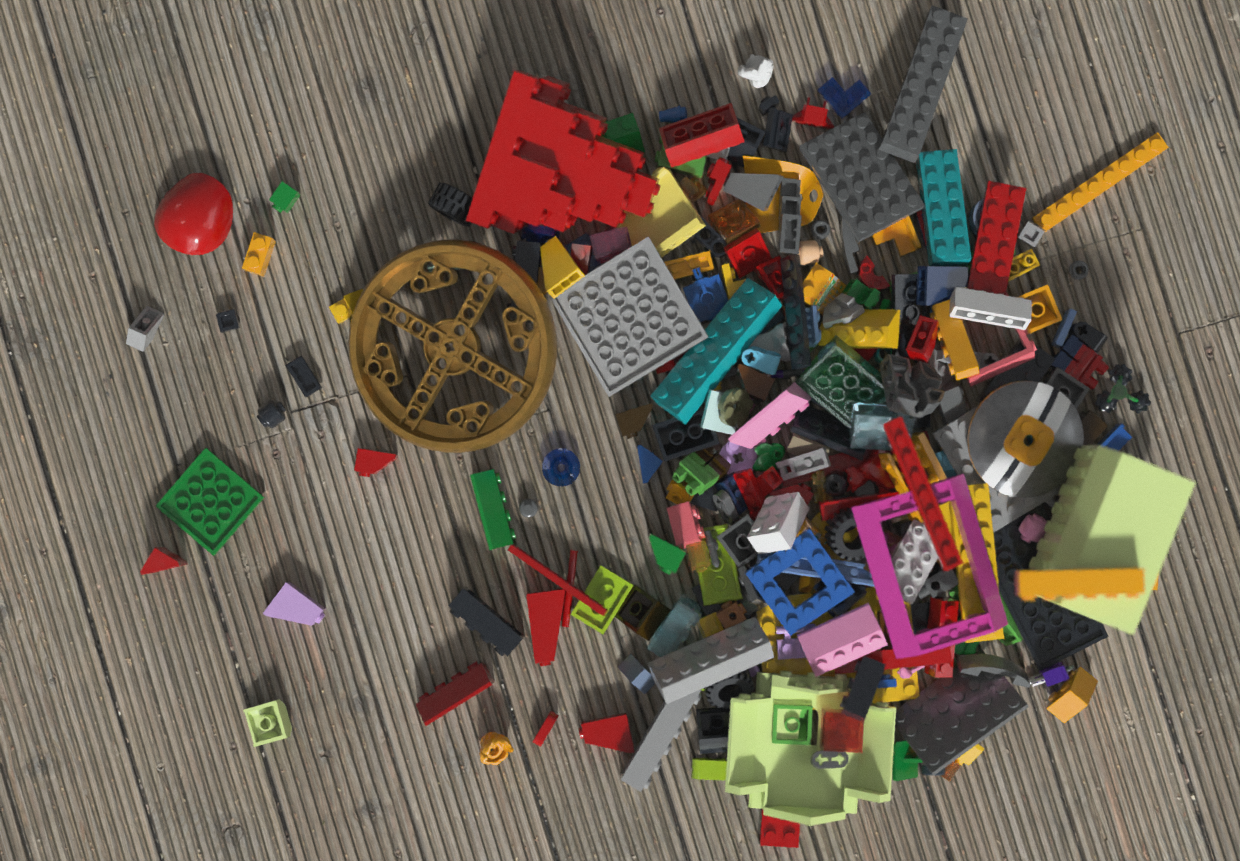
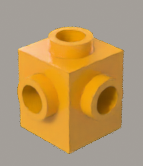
[666,479,694,505]

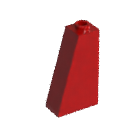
[526,589,565,666]

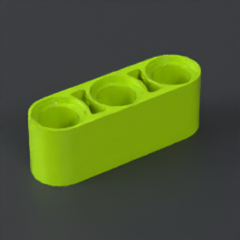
[691,758,727,781]

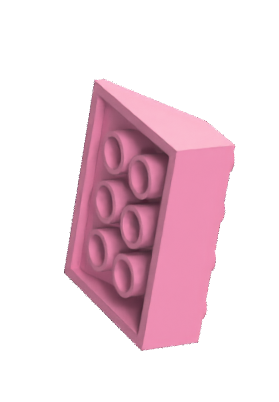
[728,381,812,449]

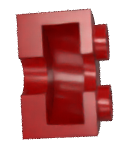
[857,256,890,292]

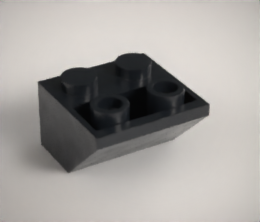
[726,118,766,168]

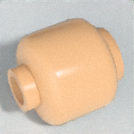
[798,240,823,266]

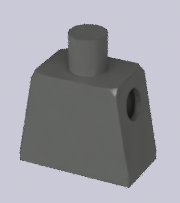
[918,567,958,599]

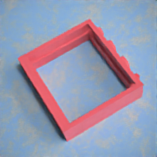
[966,292,1037,387]

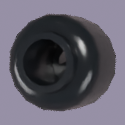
[257,400,286,428]
[823,470,848,497]

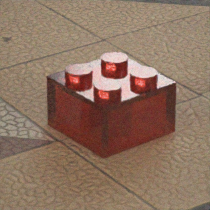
[820,708,864,753]

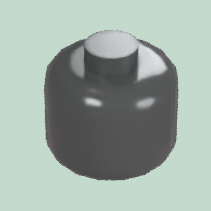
[519,499,538,518]

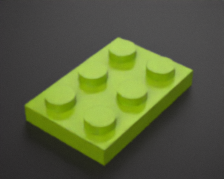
[571,565,633,634]

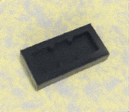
[285,355,323,398]

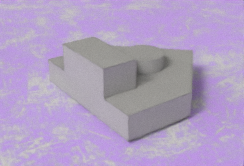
[823,293,864,328]
[928,349,953,389]

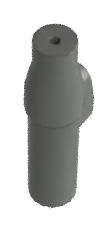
[705,530,720,568]

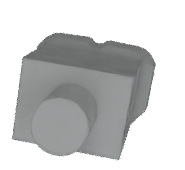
[739,322,791,362]

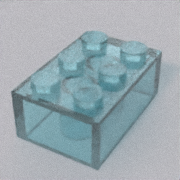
[849,403,915,451]
[647,593,702,657]

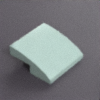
[700,390,737,435]

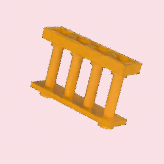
[879,432,947,523]

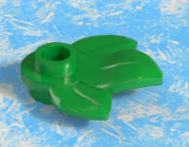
[752,443,785,472]

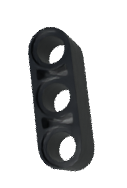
[693,213,727,258]

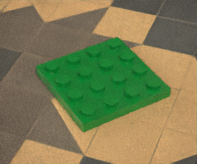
[156,448,265,556]

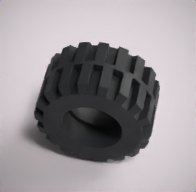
[428,183,473,227]
[824,508,866,561]
[704,669,754,709]

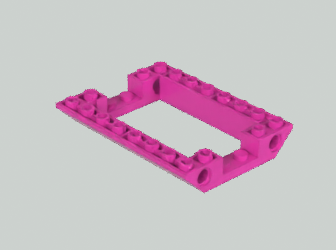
[851,473,1008,659]

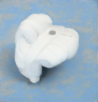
[738,54,774,88]

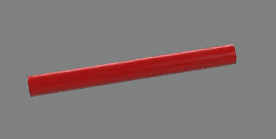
[562,550,578,627]

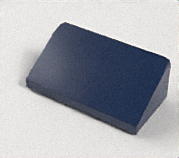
[715,472,748,515]

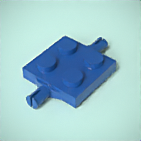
[682,267,729,322]

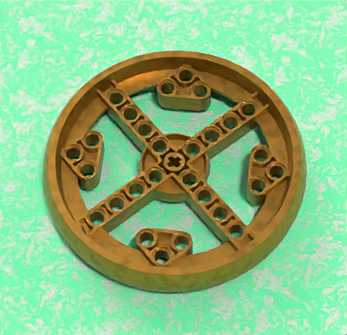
[348,239,557,453]

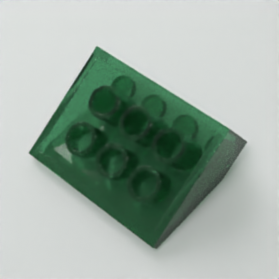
[796,335,886,431]

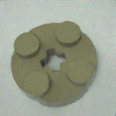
[718,387,754,427]

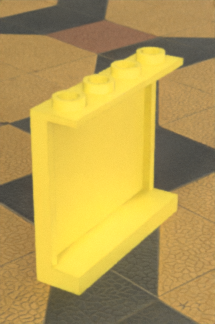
[616,167,706,258]

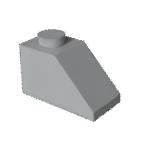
[126,306,164,351]

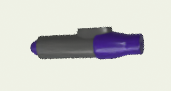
[771,369,806,380]

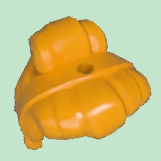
[479,731,514,765]

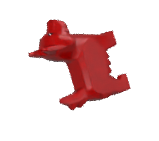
[845,448,902,493]

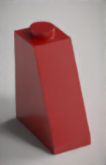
[578,712,635,753]

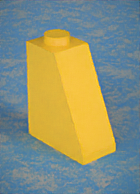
[540,236,585,299]

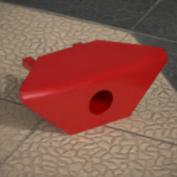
[792,97,834,129]

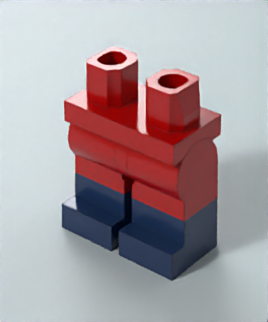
[1049,334,1109,390]

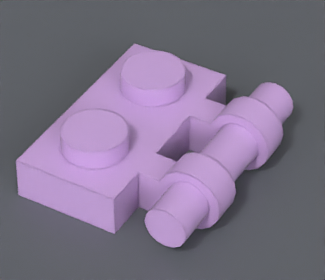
[776,624,815,660]

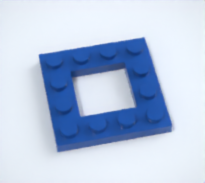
[745,528,855,636]

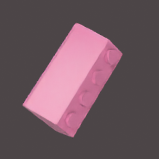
[797,603,887,677]

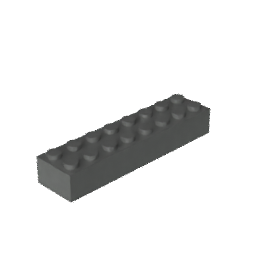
[878,5,968,163]

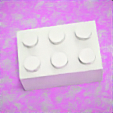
[747,492,809,554]

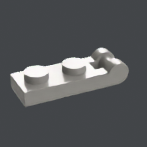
[775,448,831,480]

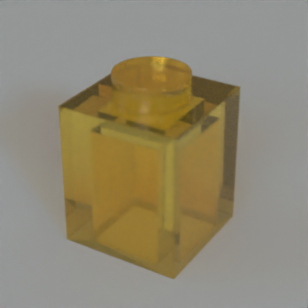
[686,541,710,572]

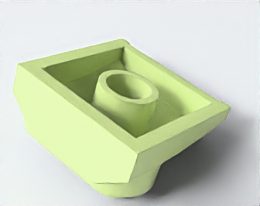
[243,699,292,747]

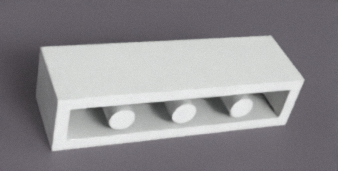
[949,287,1032,330]

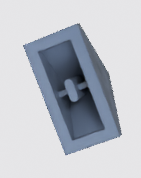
[618,654,655,694]

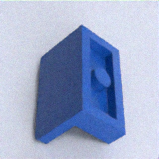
[1096,423,1132,451]

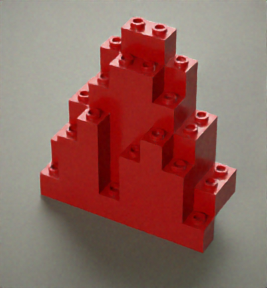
[466,70,661,234]

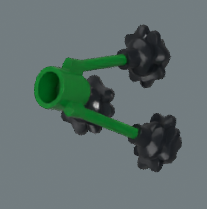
[1095,364,1151,414]

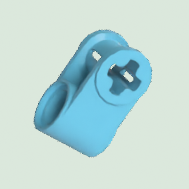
[742,346,781,375]

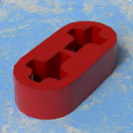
[532,711,559,747]

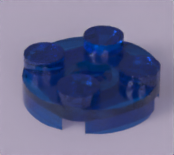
[521,224,560,245]

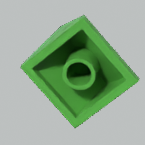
[772,704,813,745]

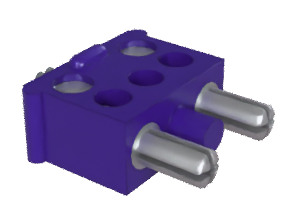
[1028,661,1075,687]

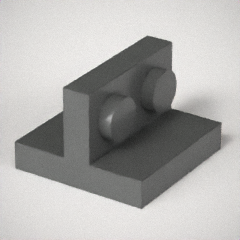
[738,565,768,615]

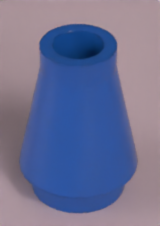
[659,105,687,123]

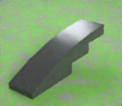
[778,178,802,254]
[840,214,859,275]

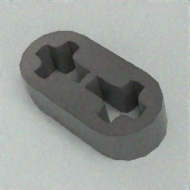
[713,490,739,525]
[810,750,849,769]

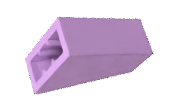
[263,582,326,626]

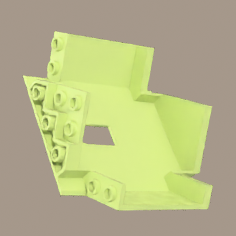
[725,671,896,826]

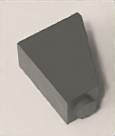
[723,173,784,211]

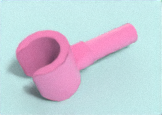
[897,666,925,679]

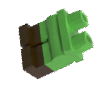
[672,447,731,496]

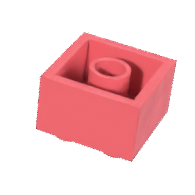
[666,502,706,549]

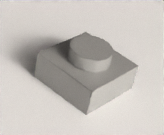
[1018,220,1046,247]

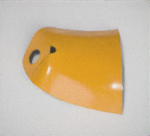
[743,156,823,236]

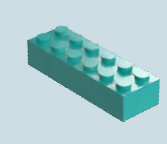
[916,149,971,267]

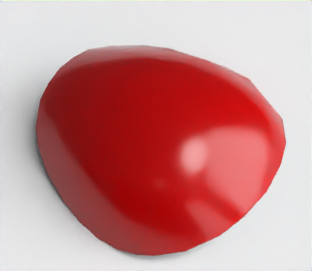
[154,173,233,255]

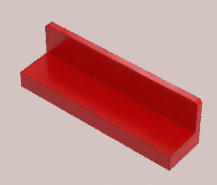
[819,491,899,521]

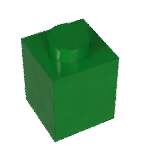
[269,181,301,213]

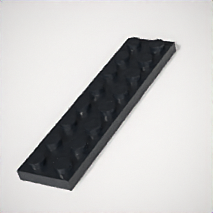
[892,274,930,429]

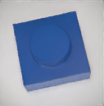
[877,674,897,688]

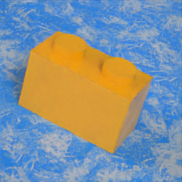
[242,232,276,277]

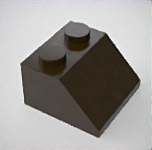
[614,584,671,641]

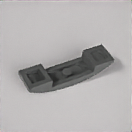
[956,654,1031,688]

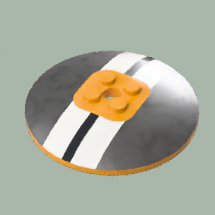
[967,381,1084,498]

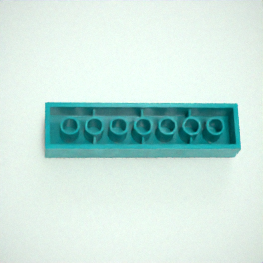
[651,277,782,424]

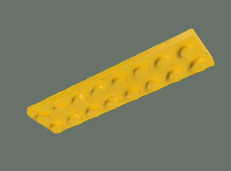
[949,483,1004,643]

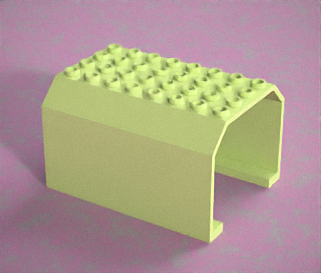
[1029,445,1196,635]

